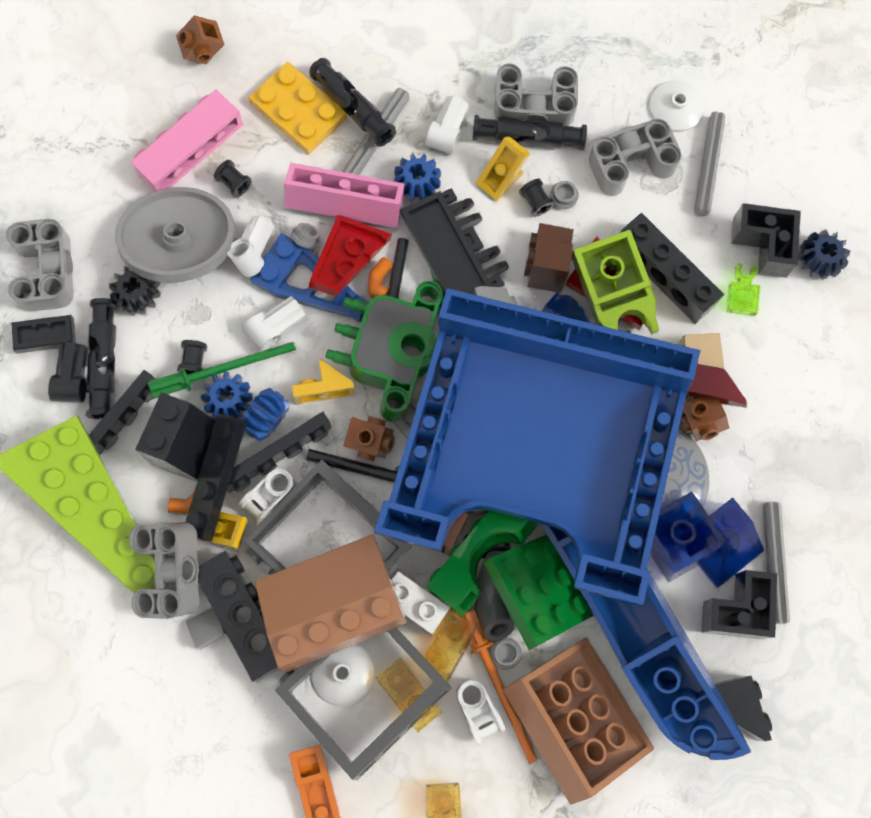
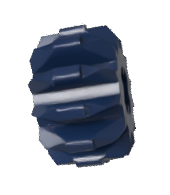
[798,229,851,280]

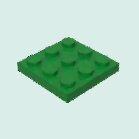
[483,534,593,650]

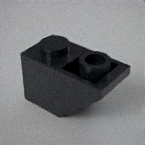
[715,675,772,742]

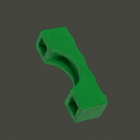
[426,510,539,618]

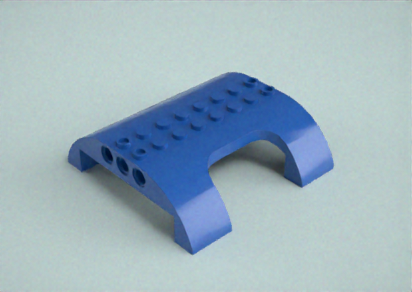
[374,288,701,606]

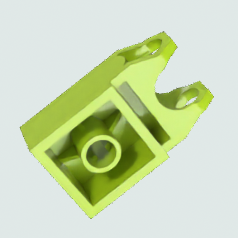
[571,230,659,335]

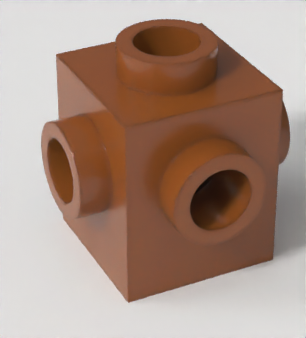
[176,15,225,64]
[680,396,730,442]
[343,416,395,462]

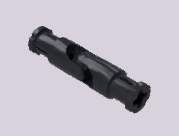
[309,58,396,147]
[472,115,587,150]
[85,298,117,420]

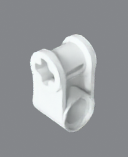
[238,469,296,525]
[456,680,506,745]

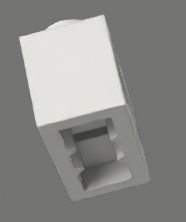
[391,571,450,636]

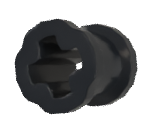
[213,160,252,198]
[519,178,555,217]
[177,340,208,374]

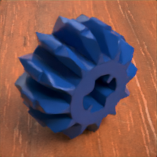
[394,152,441,203]
[201,371,253,420]
[240,388,289,441]

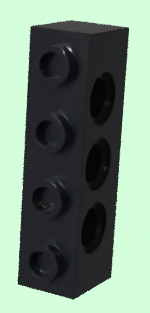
[620,212,725,324]
[198,551,279,682]

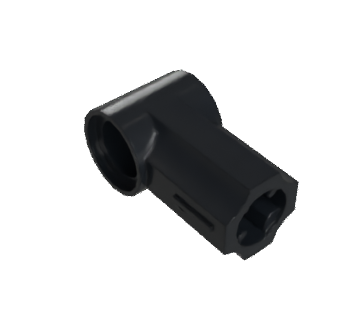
[48,342,88,403]

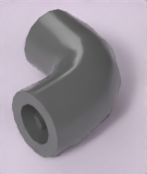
[476,551,514,641]

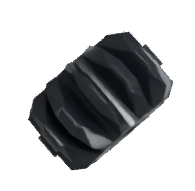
[109,266,161,316]

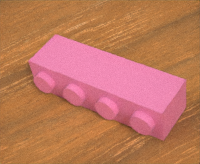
[131,89,243,192]
[284,163,405,228]

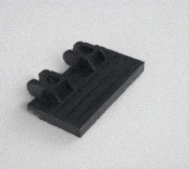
[400,188,509,296]

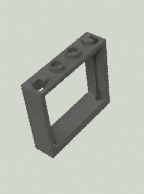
[244,460,412,575]
[275,628,452,781]

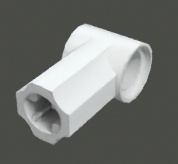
[425,95,469,155]
[227,216,274,277]
[243,296,306,352]

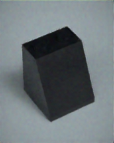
[135,392,216,482]

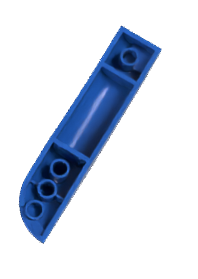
[541,524,751,760]

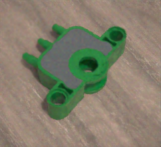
[325,281,442,422]

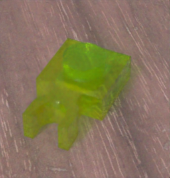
[726,263,760,316]

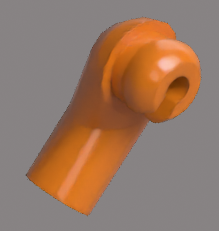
[367,257,393,299]

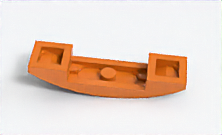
[289,744,341,818]

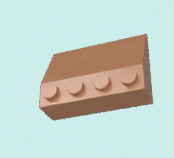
[255,534,407,672]
[502,637,655,805]

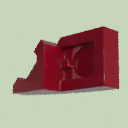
[687,364,748,408]

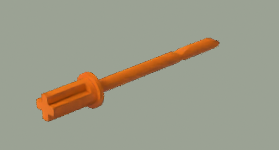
[457,609,538,764]

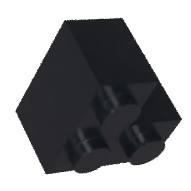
[731,203,801,278]
[702,570,777,640]

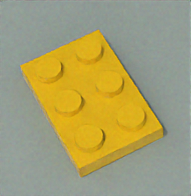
[248,61,348,155]

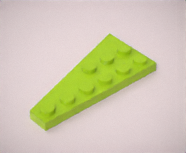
[0,415,155,593]

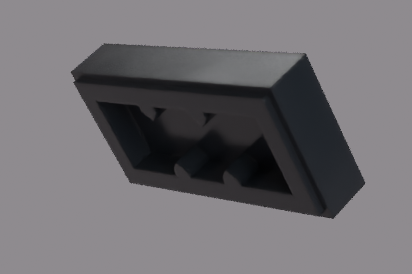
[11,315,76,354]

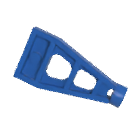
[250,233,369,322]

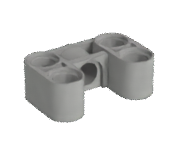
[494,63,578,126]
[589,118,682,196]
[6,219,73,312]
[129,522,200,619]

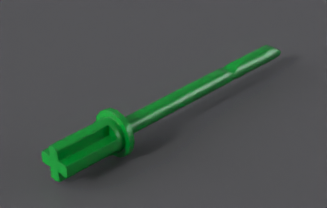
[147,342,296,399]

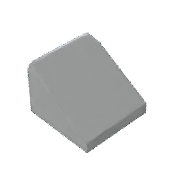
[186,608,227,650]

